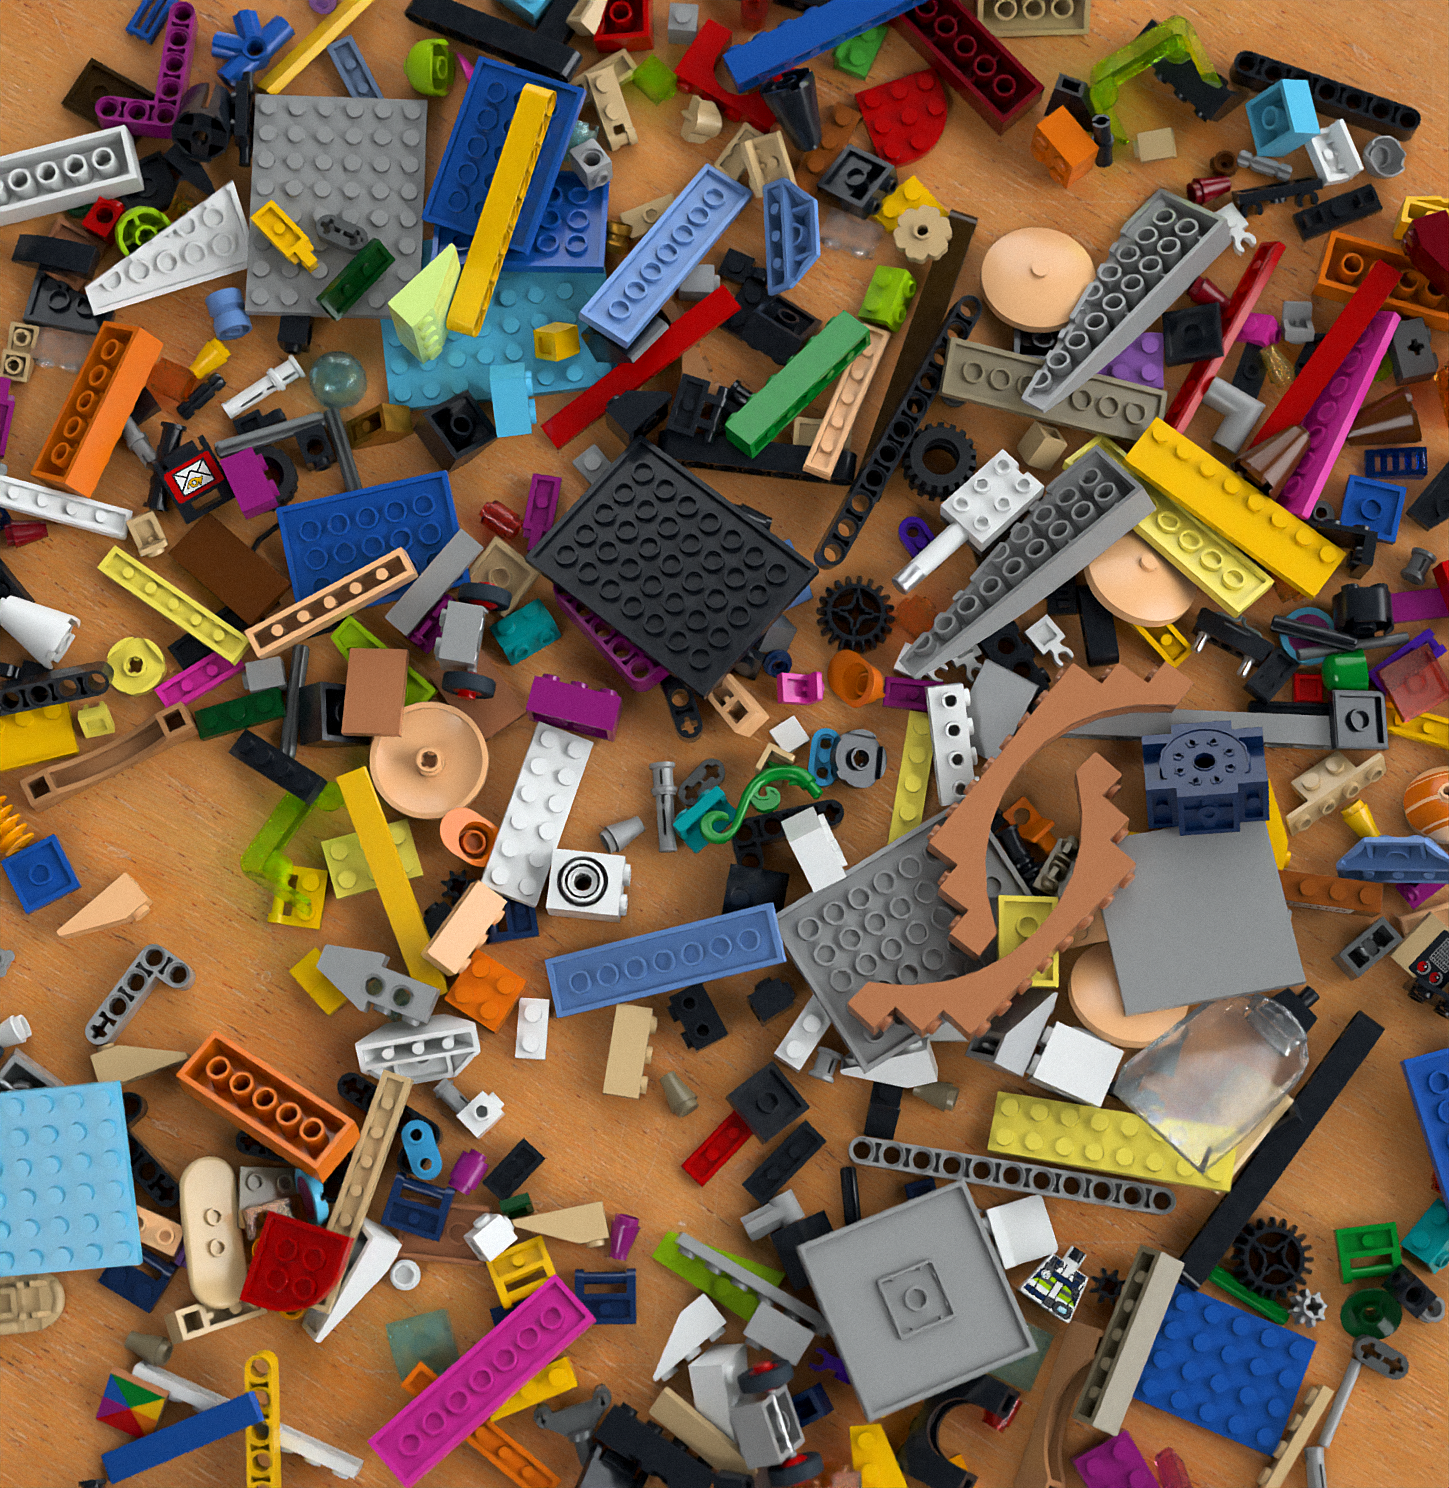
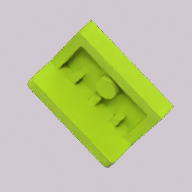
[857,265,918,333]

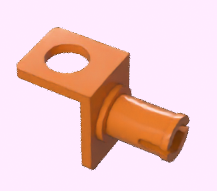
[1002,796,1057,857]

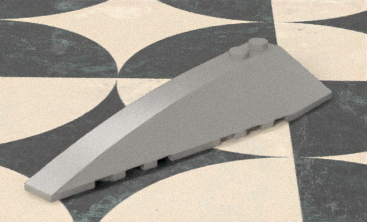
[1021,188,1231,413]
[899,445,1157,680]

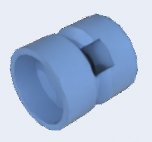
[205,288,253,341]

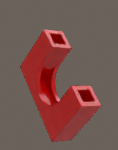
[673,18,797,135]

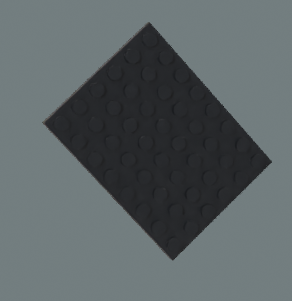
[524,434,819,700]

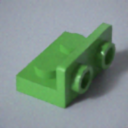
[831,25,888,81]

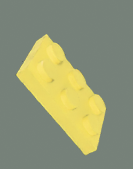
[321,819,423,900]
[996,895,1059,988]

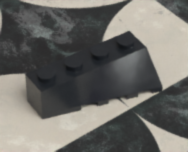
[1129,19,1247,122]

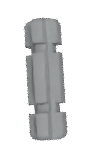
[1237,150,1292,181]

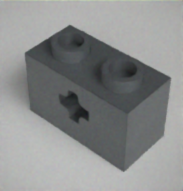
[1387,317,1438,387]
[1331,916,1403,981]

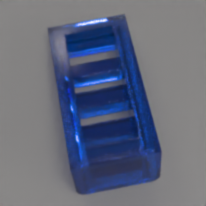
[1364,447,1428,480]

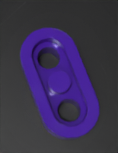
[898,516,942,570]

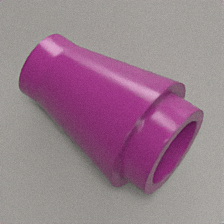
[609,1213,640,1261]

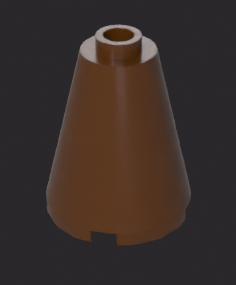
[1344,386,1422,446]
[1230,425,1311,501]

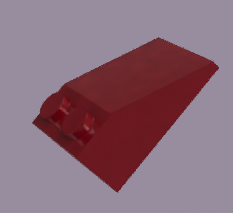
[1401,209,1449,299]

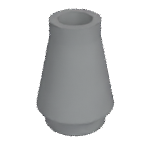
[599,816,645,854]

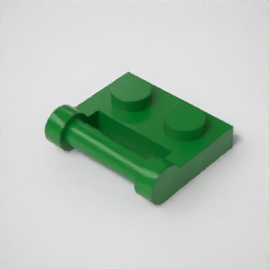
[1333,1222,1402,1285]

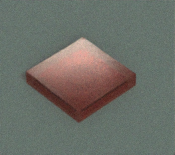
[1375,643,1449,723]

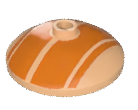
[1403,766,1449,844]

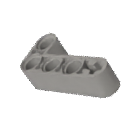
[85,944,196,1046]

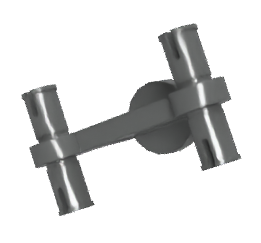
[533,1384,612,1467]

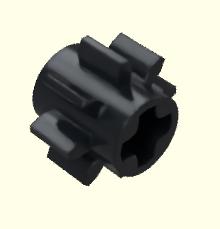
[441,870,476,907]
[1089,1268,1126,1305]

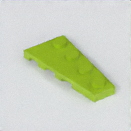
[331,615,439,707]
[652,1231,786,1322]

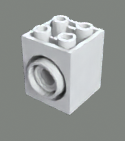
[546,848,632,923]
[1025,1021,1124,1109]

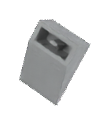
[965,988,1058,1077]

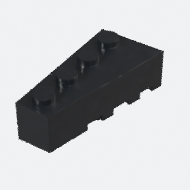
[594,1402,718,1488]

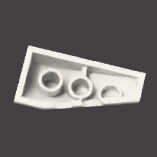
[302,1216,402,1343]

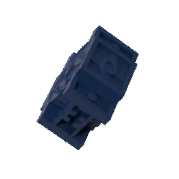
[1142,720,1270,836]

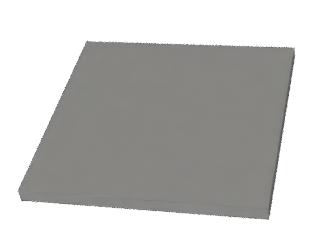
[1101,821,1306,1017]
[795,1178,1038,1423]

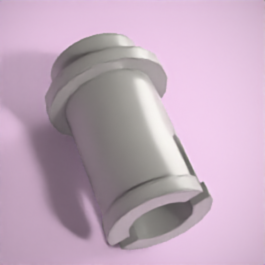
[433,1078,471,1115]

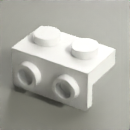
[1304,119,1364,186]

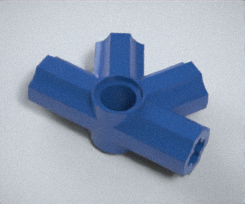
[211,9,295,91]

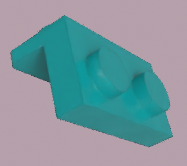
[489,598,561,665]
[673,785,736,854]
[1400,1198,1449,1274]

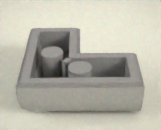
[1201,376,1266,456]

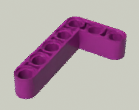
[95,1,198,139]
[553,584,670,693]

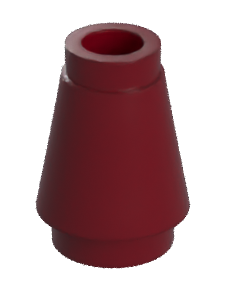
[1186,175,1231,206]
[1186,276,1231,314]
[4,520,49,549]

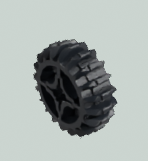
[816,576,895,654]
[1230,1217,1314,1300]

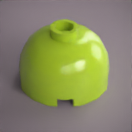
[403,38,456,97]
[115,206,172,257]

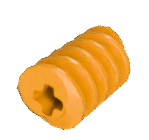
[0,795,35,857]

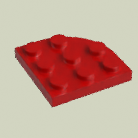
[854,67,947,169]
[239,1211,354,1312]

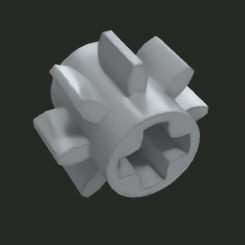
[1287,1289,1328,1328]

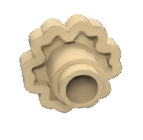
[893,205,952,264]

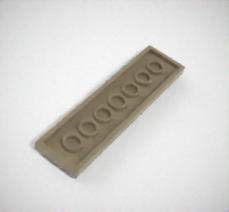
[938,337,1168,444]

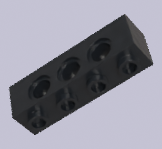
[977,620,1051,702]

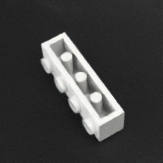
[925,682,979,806]

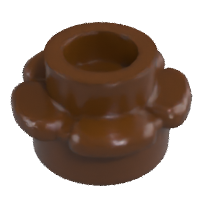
[1210,151,1238,178]

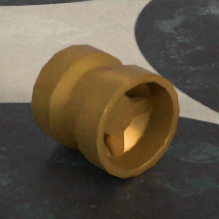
[606,219,633,255]

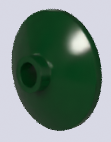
[1340,1288,1402,1340]

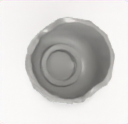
[1362,135,1407,179]

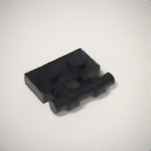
[665,373,730,445]

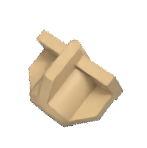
[680,95,723,144]

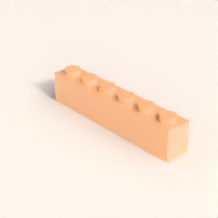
[244,547,419,659]

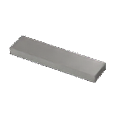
[385,528,484,637]

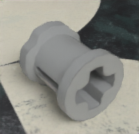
[808,1046,843,1084]

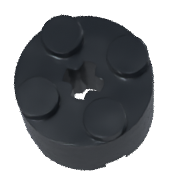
[1332,583,1394,640]

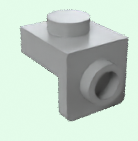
[1281,301,1315,344]

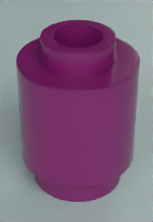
[448,1148,489,1196]

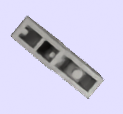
[316,944,441,1027]

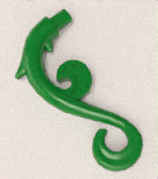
[699,760,823,845]

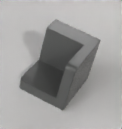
[754,614,797,652]

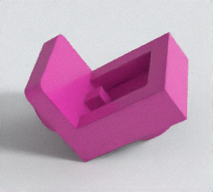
[1235,312,1282,351]
[777,671,825,706]

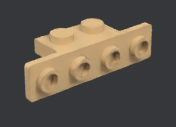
[1285,750,1387,836]

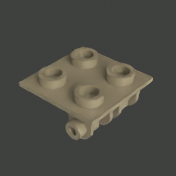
[1032,835,1079,900]
[237,1166,298,1229]

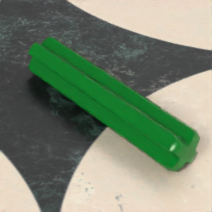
[1207,1265,1291,1325]

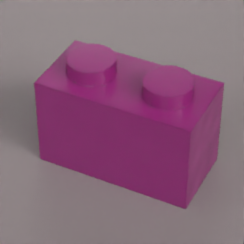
[220,447,280,520]

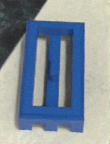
[125,0,179,46]

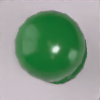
[1321,648,1369,691]

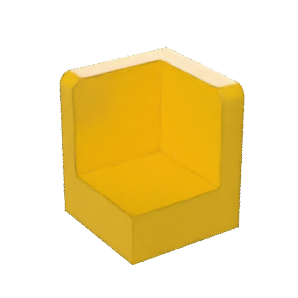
[533,322,580,362]

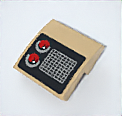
[1388,911,1449,991]

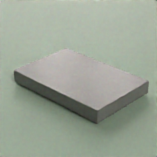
[966,659,1040,759]

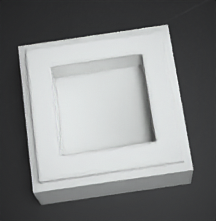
[769,715,810,753]

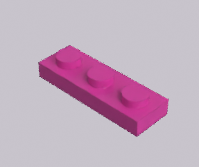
[154,652,246,708]

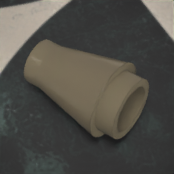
[659,1071,699,1118]
[913,1081,959,1112]
[125,1331,173,1367]

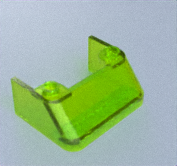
[1090,15,1223,145]
[240,780,348,916]

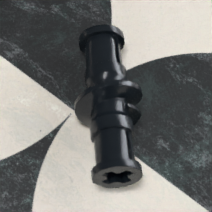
[143,421,187,513]
[994,823,1052,897]

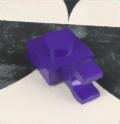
[808,1348,851,1385]

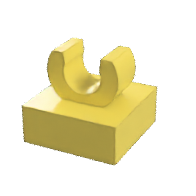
[78,701,115,738]

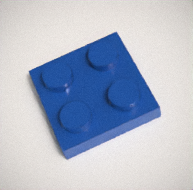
[1339,474,1407,545]
[0,834,82,915]

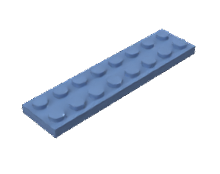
[578,163,754,349]
[545,903,787,1018]

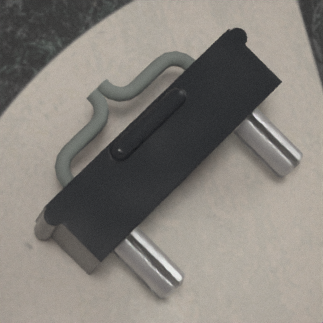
[1191,608,1274,678]

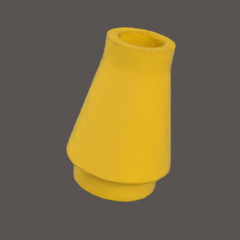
[188,337,232,380]
[1340,798,1381,838]

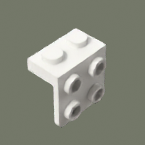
[981,1195,1058,1270]

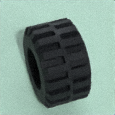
[902,422,977,502]

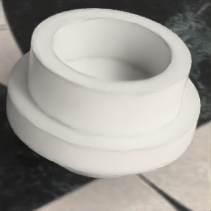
[390,1260,421,1290]

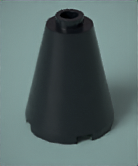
[759,68,822,152]

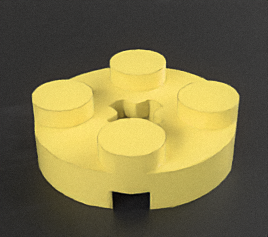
[107,637,167,697]

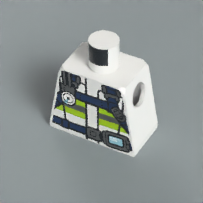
[1017,1245,1088,1323]

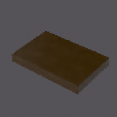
[61,58,155,147]

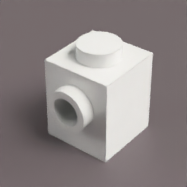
[457,1091,505,1139]
[463,1213,518,1262]

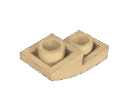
[0,321,42,383]

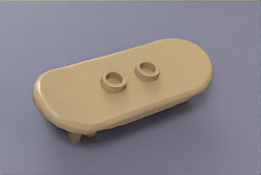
[179,1156,247,1309]
[0,1273,65,1336]

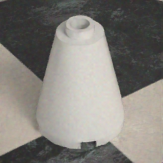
[0,595,81,669]

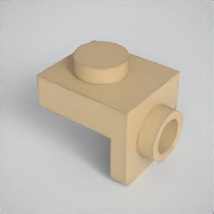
[126,509,168,558]

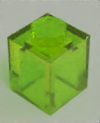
[632,53,677,106]

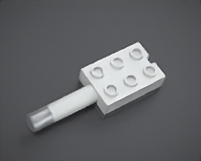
[892,449,1044,595]

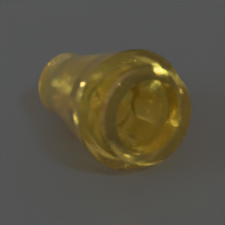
[1259,343,1297,388]

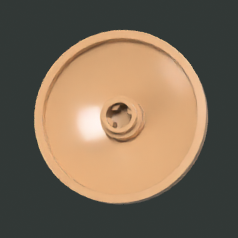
[980,227,1096,333]
[1084,529,1197,627]
[369,702,489,820]
[1068,941,1188,1048]

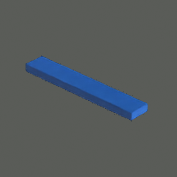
[101,1390,265,1485]

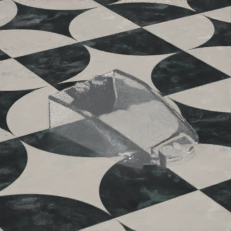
[1113,993,1309,1175]

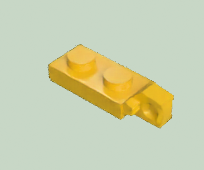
[249,199,319,273]

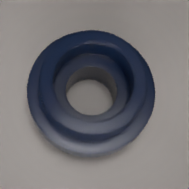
[763,649,792,678]

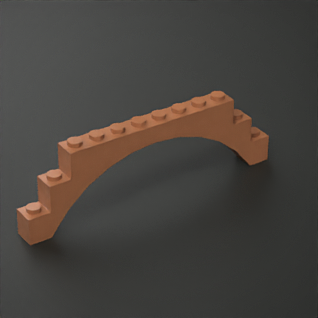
[926,661,1194,961]
[847,752,1136,1042]

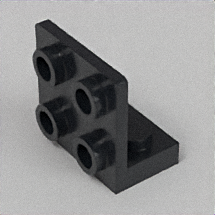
[1314,519,1378,580]
[1402,977,1449,1019]

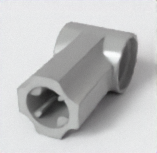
[740,1189,805,1241]

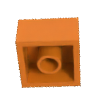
[1030,105,1099,189]
[444,950,529,1035]

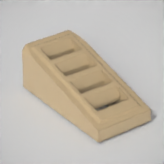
[566,0,607,36]

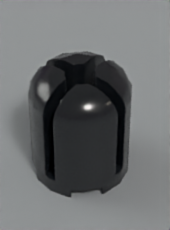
[171,83,235,163]

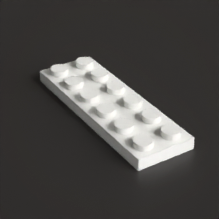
[481,721,594,908]

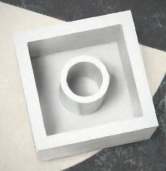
[781,806,848,893]

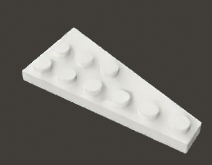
[84,180,249,316]

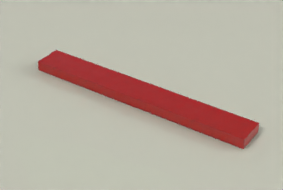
[1163,241,1286,435]
[1245,259,1403,452]
[540,284,742,450]

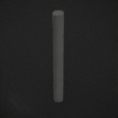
[1296,632,1409,661]

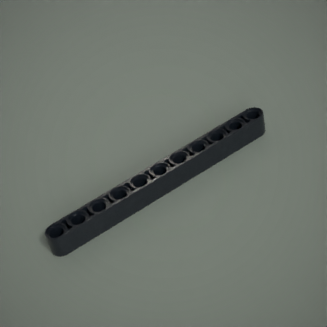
[813,295,982,570]
[1178,1010,1385,1292]

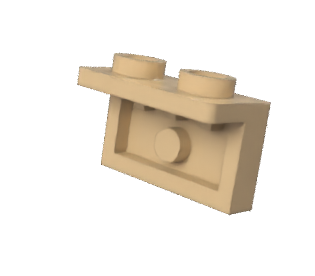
[740,130,797,199]

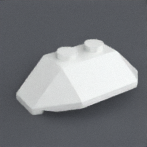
[355,1013,481,1084]

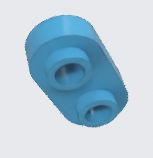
[808,728,838,788]
[402,1120,443,1180]

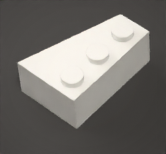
[688,1344,748,1446]

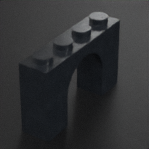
[895,1374,1020,1488]

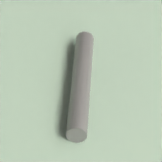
[1317,1358,1363,1448]

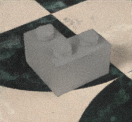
[743,1301,815,1366]

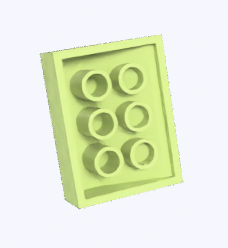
[387,243,462,364]

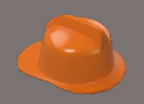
[827,650,886,708]
[439,807,499,867]

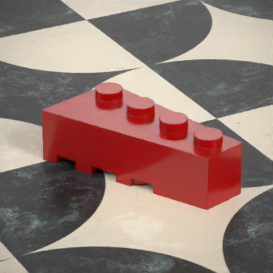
[593,0,654,54]

